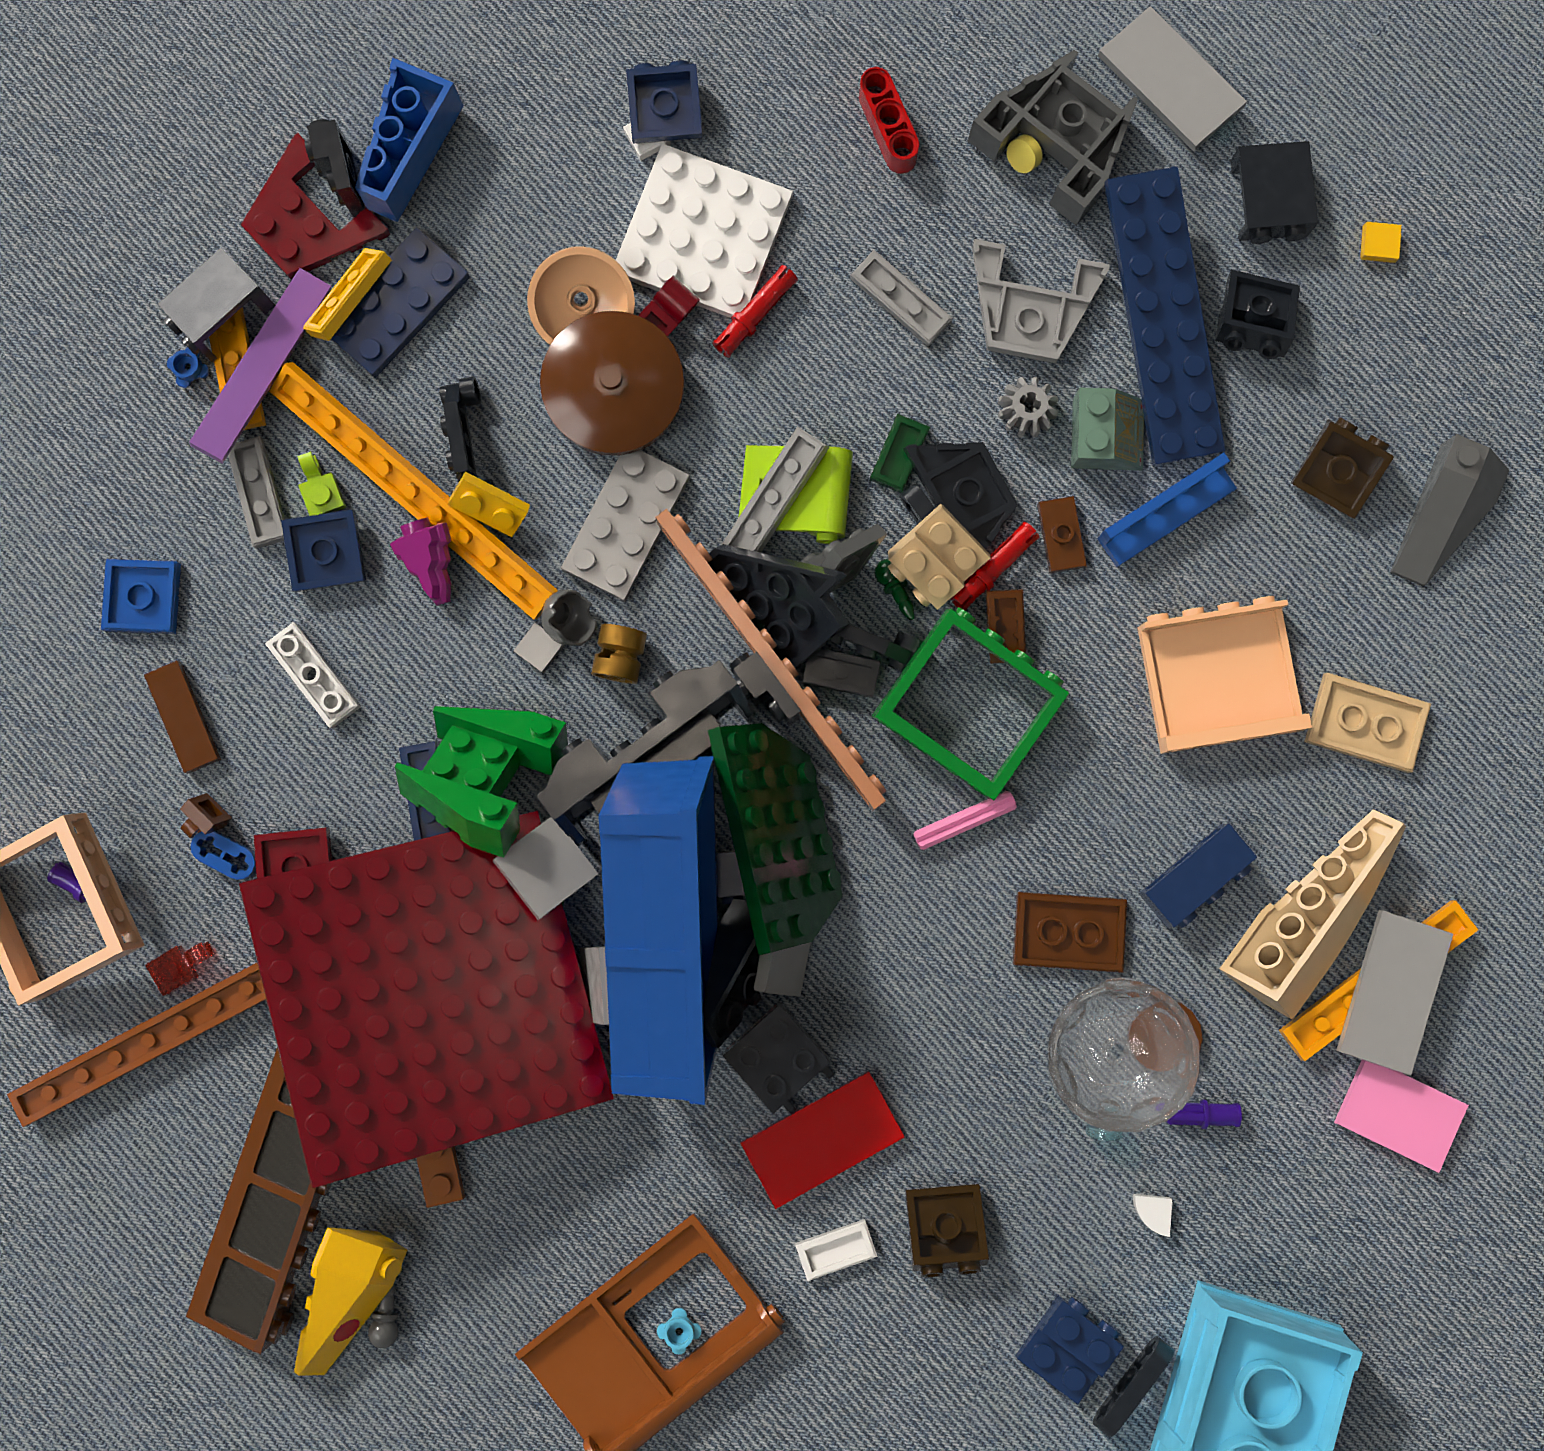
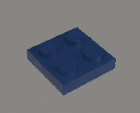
[281,509,366,592]

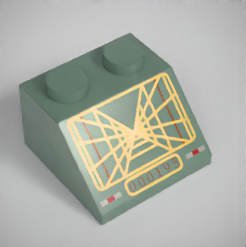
[1071,387,1144,471]

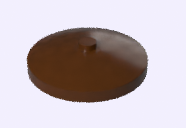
[540,311,684,456]

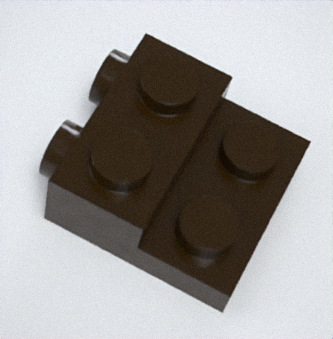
[1290,417,1395,519]
[905,1184,989,1278]

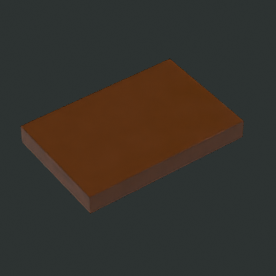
[1013,892,1127,973]

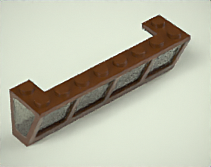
[186,1047,331,1354]

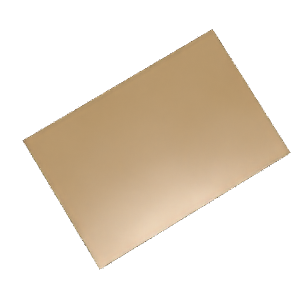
[1305,673,1431,773]

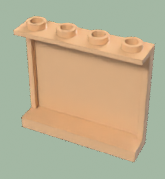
[1138,596,1312,754]

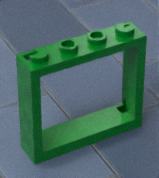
[871,607,1069,801]

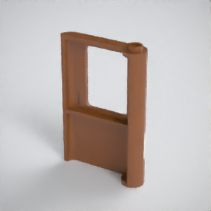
[515,1213,786,1451]

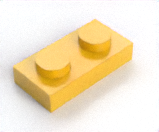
[448,471,530,537]

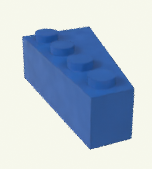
[355,57,464,222]

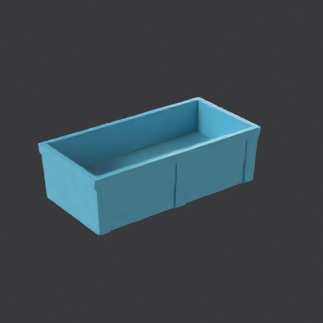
[1150,1280,1363,1451]

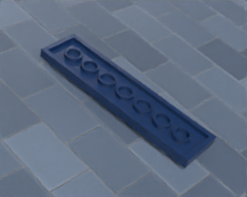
[1104,166,1225,465]

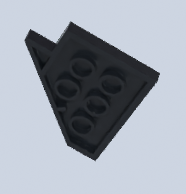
[708,544,850,670]

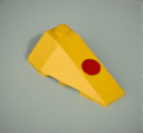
[294,1227,408,1376]

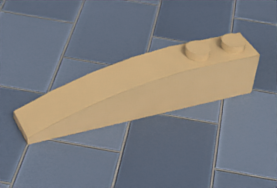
[1220,810,1406,1020]

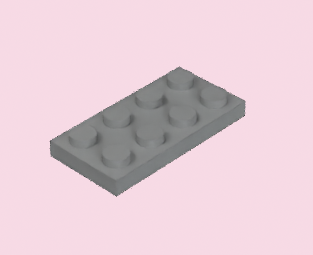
[561,450,690,602]

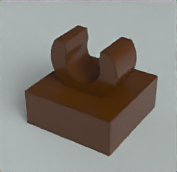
[180,793,232,839]

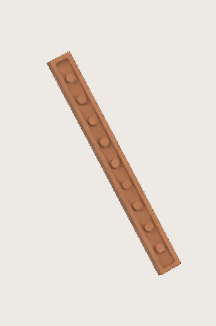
[655,509,887,812]

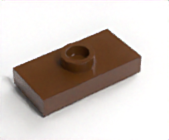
[1037,496,1087,573]
[986,589,1026,664]

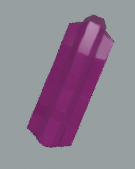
[390,517,451,606]

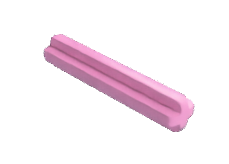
[914,791,1017,850]

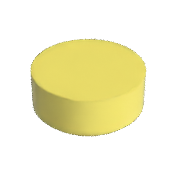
[1007,135,1042,173]

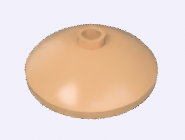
[527,246,635,345]

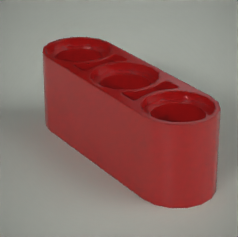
[859,67,919,174]

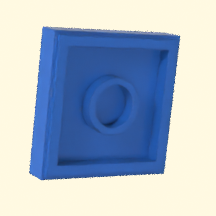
[101,559,181,634]

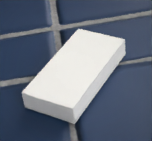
[795,1219,878,1281]

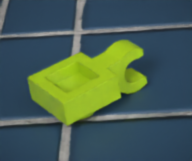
[297,451,347,516]

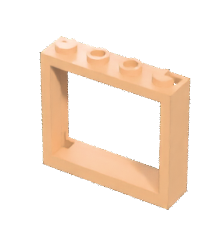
[0,813,145,1006]

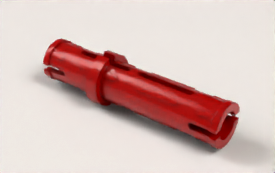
[712,265,798,358]
[950,522,1040,611]

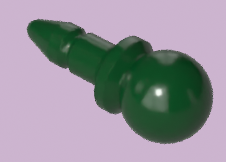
[874,558,915,621]

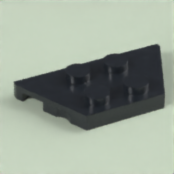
[904,442,1017,550]

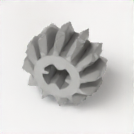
[998,377,1058,438]

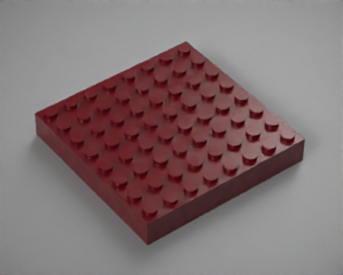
[239,811,614,1188]

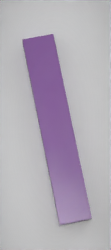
[189,268,331,464]

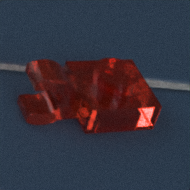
[145,941,216,996]

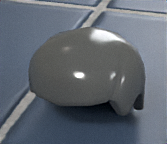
[541,589,597,646]

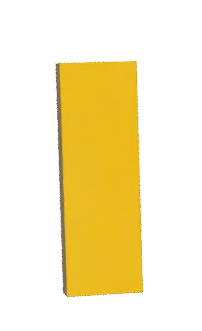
[303,248,392,341]

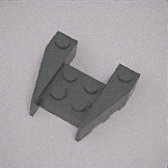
[967,50,1138,226]

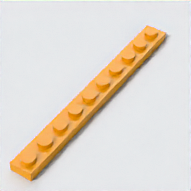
[269,362,558,620]

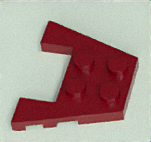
[241,132,390,279]

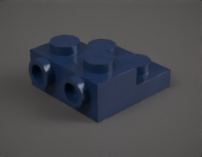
[626,60,703,144]
[1015,1294,1124,1405]

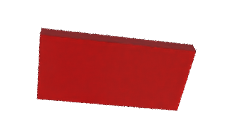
[740,1071,905,1209]

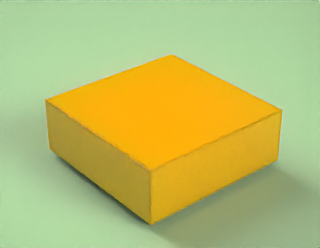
[1360,222,1402,263]

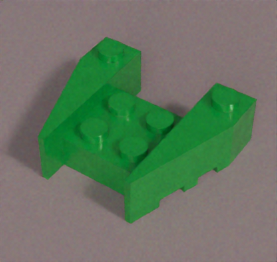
[395,706,568,858]

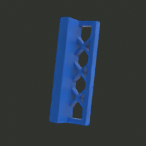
[1097,452,1237,568]

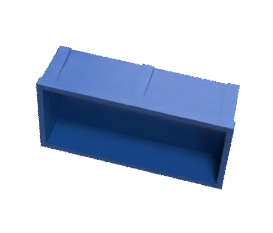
[599,756,718,1105]

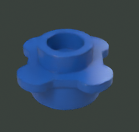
[167,347,209,388]

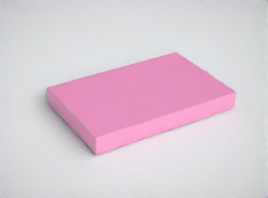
[1334,1060,1469,1173]

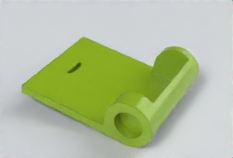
[739,445,853,544]

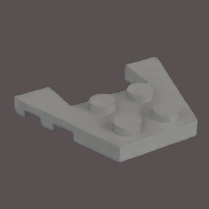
[972,239,1110,364]

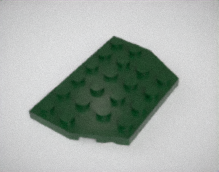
[707,723,843,955]

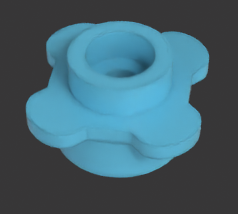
[657,1308,701,1355]

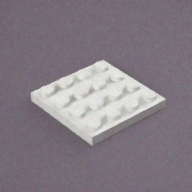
[616,143,793,318]

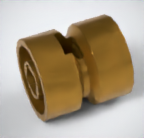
[591,624,647,684]

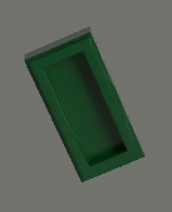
[870,413,930,493]

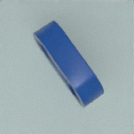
[191,831,256,880]

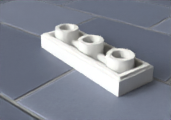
[265,622,361,729]

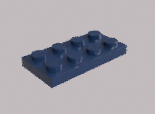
[331,227,470,378]

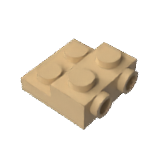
[888,504,990,610]

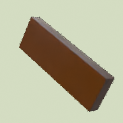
[144,660,221,774]

